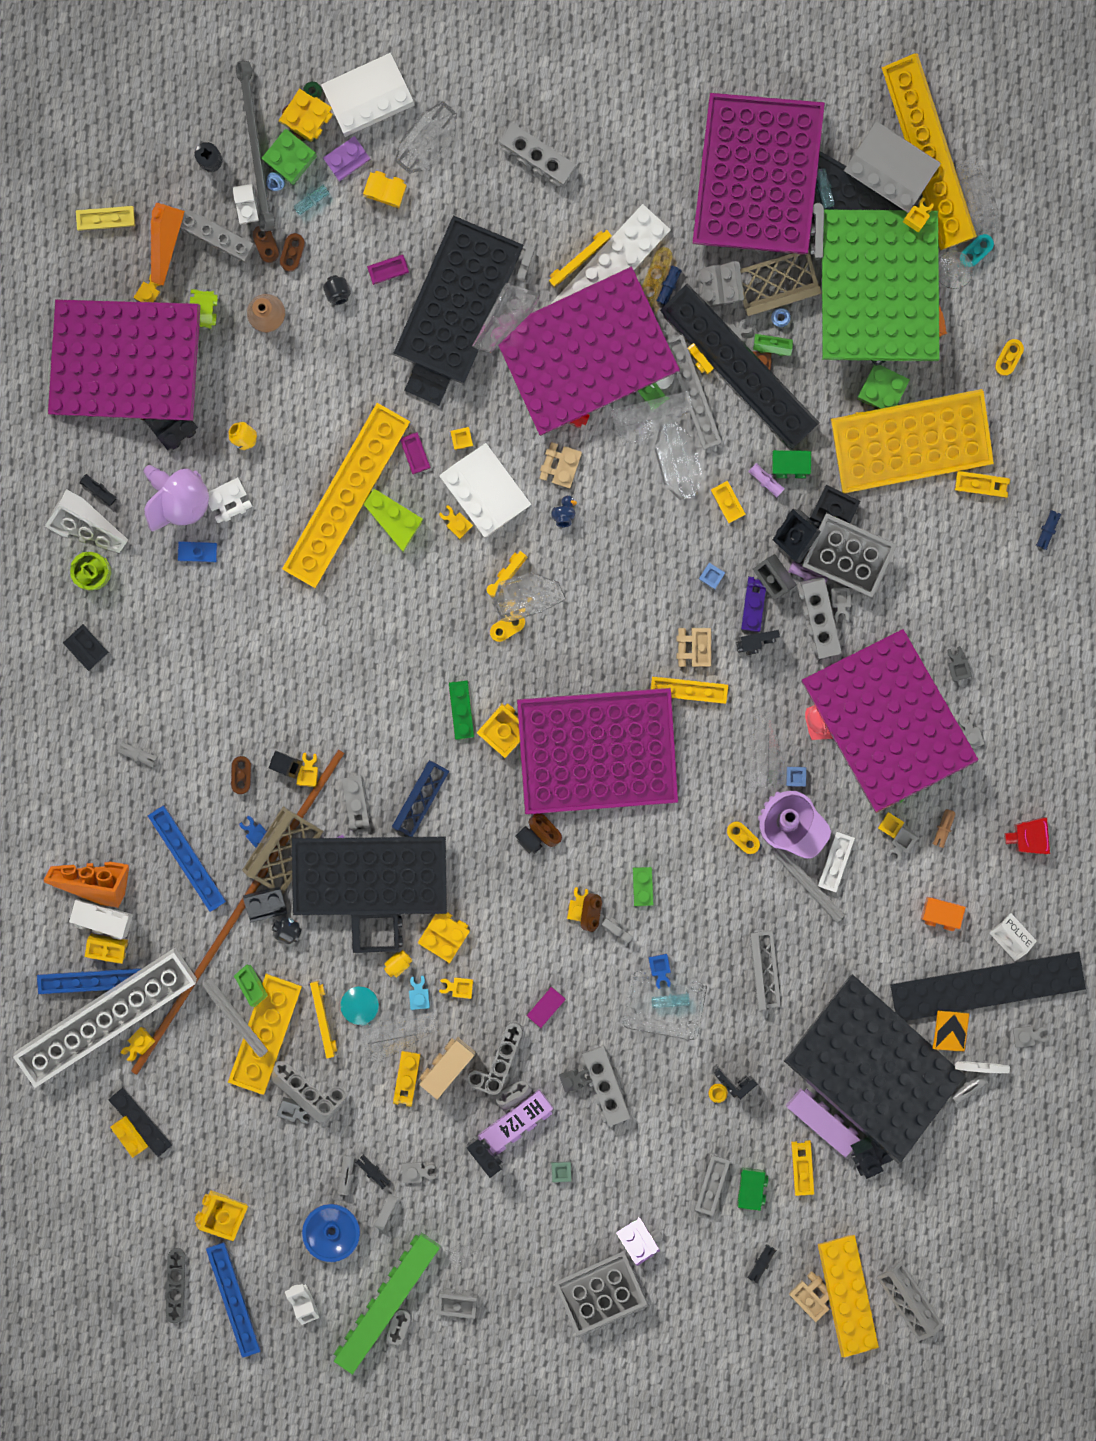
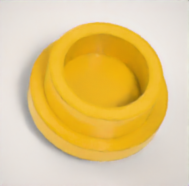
[708,1084,728,1103]

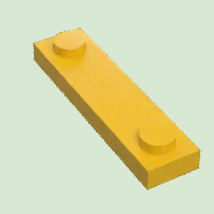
[549,230,612,288]
[650,676,728,704]
[310,980,338,1059]

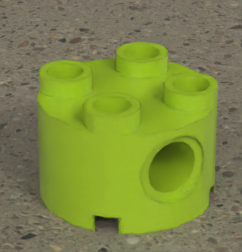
[190,289,218,329]
[70,552,112,591]

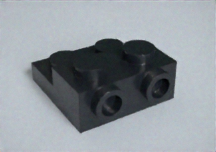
[404,364,451,406]
[143,419,198,451]
[810,485,861,529]
[772,509,821,563]
[736,630,780,656]
[466,1136,503,1178]
[850,1137,893,1179]

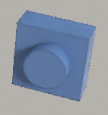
[699,563,725,589]
[786,767,806,787]

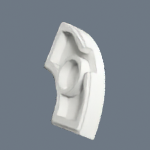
[955,1061,1010,1073]

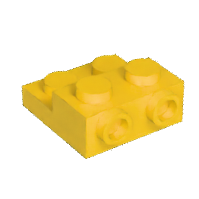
[279,88,333,142]
[476,703,520,758]
[418,912,470,963]
[195,1190,248,1241]

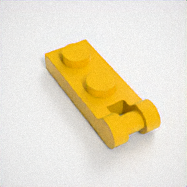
[954,471,1010,498]
[486,551,528,597]
[393,1051,421,1107]
[791,1140,814,1196]

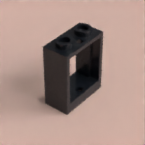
[351,914,403,953]

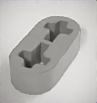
[496,1081,532,1110]
[374,1194,398,1230]
[387,1309,411,1345]

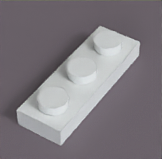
[818,832,855,892]

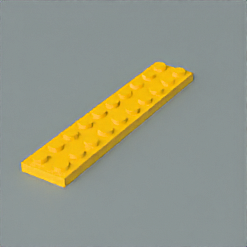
[881,53,977,250]
[282,403,410,588]

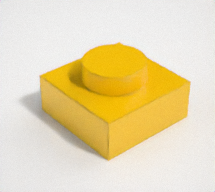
[450,427,473,450]
[878,812,905,838]

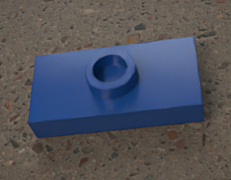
[178,541,217,562]

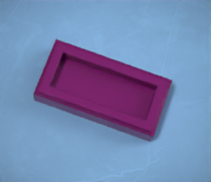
[367,254,409,285]
[400,432,431,475]
[526,986,566,1028]

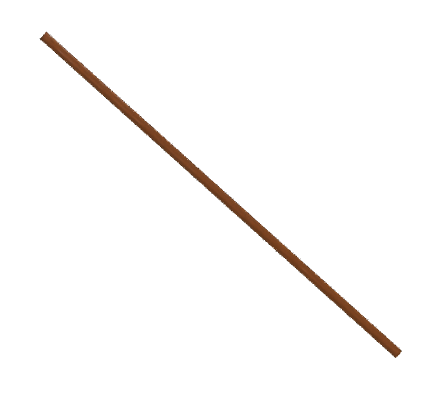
[131,749,345,1075]

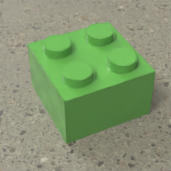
[262,128,317,185]
[857,364,910,410]

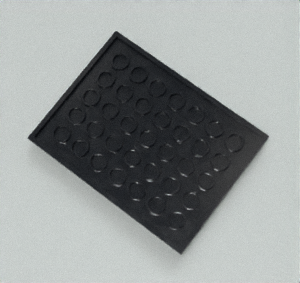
[784,974,966,1164]

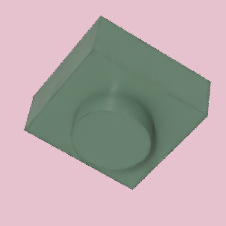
[551,1161,571,1182]

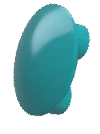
[340,986,379,1025]

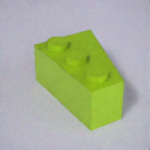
[364,489,424,552]

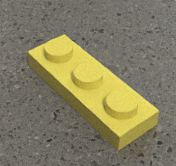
[76,206,135,231]

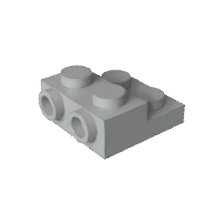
[699,262,744,307]

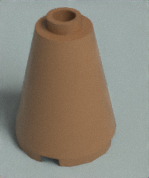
[247,294,285,332]

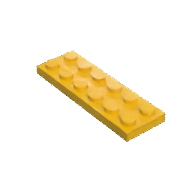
[228,973,302,1095]
[817,1235,879,1358]

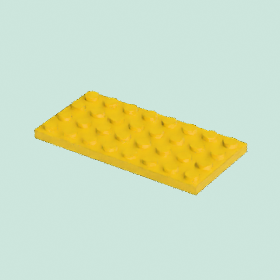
[830,389,994,493]

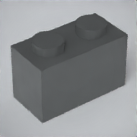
[753,554,797,600]

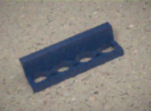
[392,760,450,837]

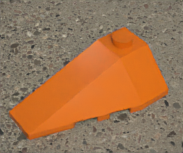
[44,862,129,908]

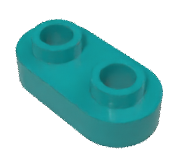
[960,234,994,268]

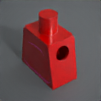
[1004,817,1050,854]

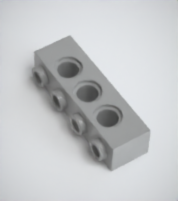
[499,123,576,187]
[180,208,255,264]
[798,577,841,659]
[580,1045,630,1126]

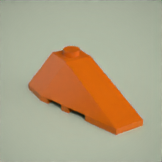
[151,202,185,286]

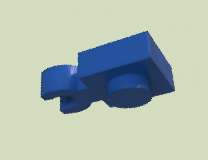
[239,816,267,848]
[648,953,671,989]

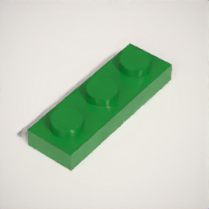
[449,680,474,740]

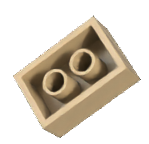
[419,1037,475,1099]

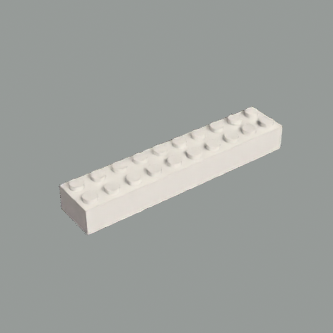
[13,948,197,1088]

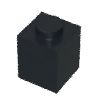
[268,750,303,779]

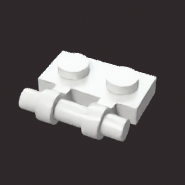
[208,478,253,523]

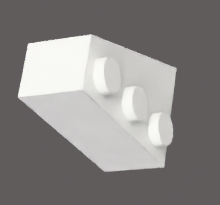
[69,899,133,940]

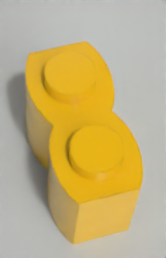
[363,171,407,209]

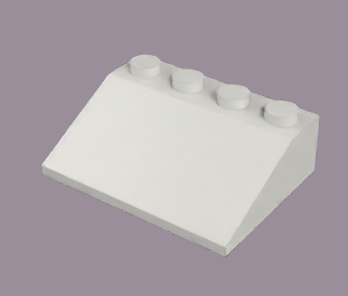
[321,53,414,137]
[439,443,531,539]

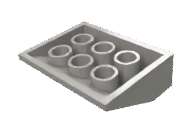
[844,121,941,213]
[802,513,897,597]
[554,1251,649,1338]

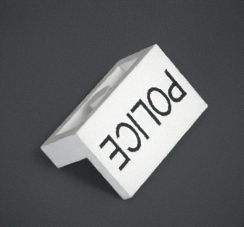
[990,913,1036,961]

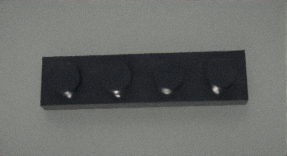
[108,1087,173,1157]

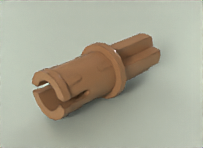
[932,809,956,848]

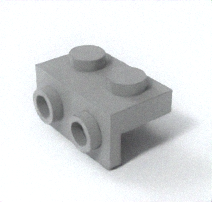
[437,1288,478,1319]

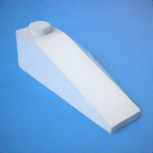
[45,489,128,553]

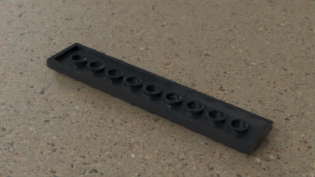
[660,283,820,450]
[890,951,1086,1021]

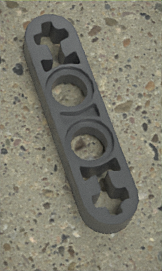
[166,1248,186,1323]

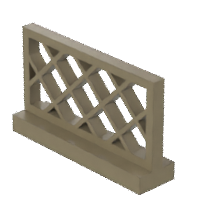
[740,250,822,316]
[242,806,323,894]

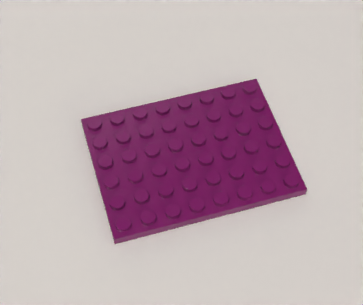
[692,93,825,255]
[492,266,680,436]
[48,299,201,421]
[801,629,979,814]
[517,688,678,814]

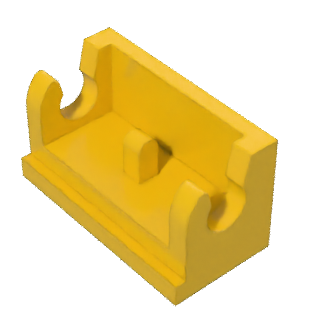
[85,933,128,964]

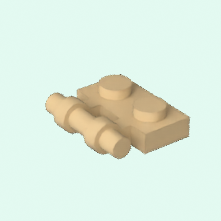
[539,442,582,489]
[676,628,711,667]
[789,1271,829,1322]

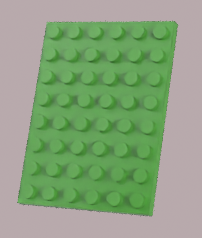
[822,210,939,361]

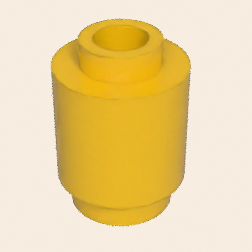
[384,950,412,978]

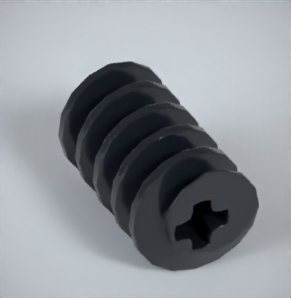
[194,142,223,172]

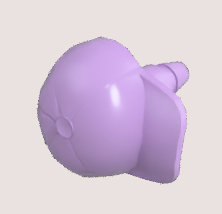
[143,465,209,531]
[758,791,831,859]

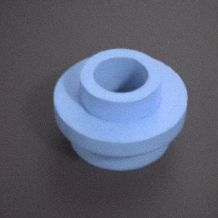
[266,172,285,191]
[771,308,791,327]

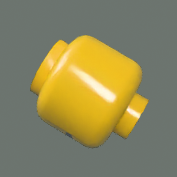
[228,422,257,450]

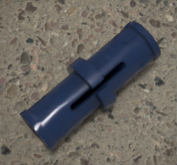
[656,265,682,305]
[1035,510,1062,550]

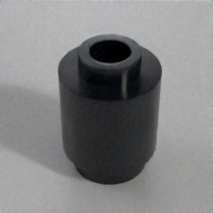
[515,826,543,854]

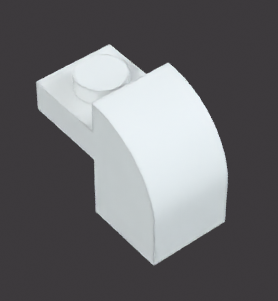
[233,184,259,225]
[285,1284,319,1325]

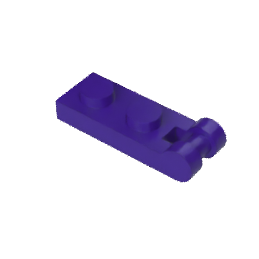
[741,576,766,632]

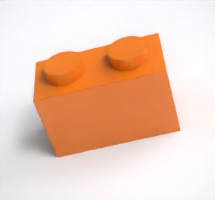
[921,897,966,931]

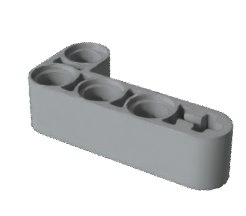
[467,1022,522,1095]
[271,1061,346,1123]

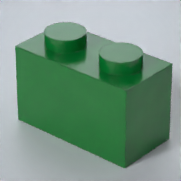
[771,450,811,479]
[737,1167,768,1211]

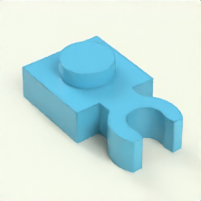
[409,976,430,1010]

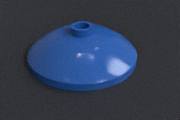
[302,1204,360,1262]

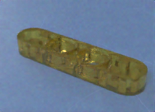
[642,247,672,308]

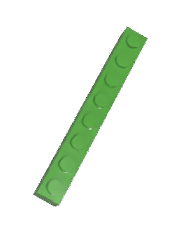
[333,1232,440,1375]

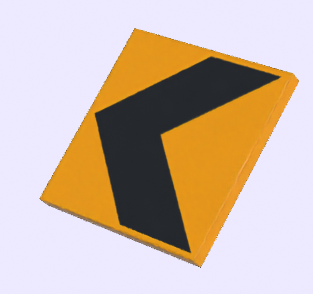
[933,1011,969,1051]

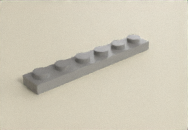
[666,334,722,450]

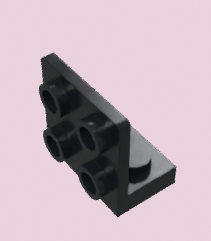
[714,1064,758,1100]

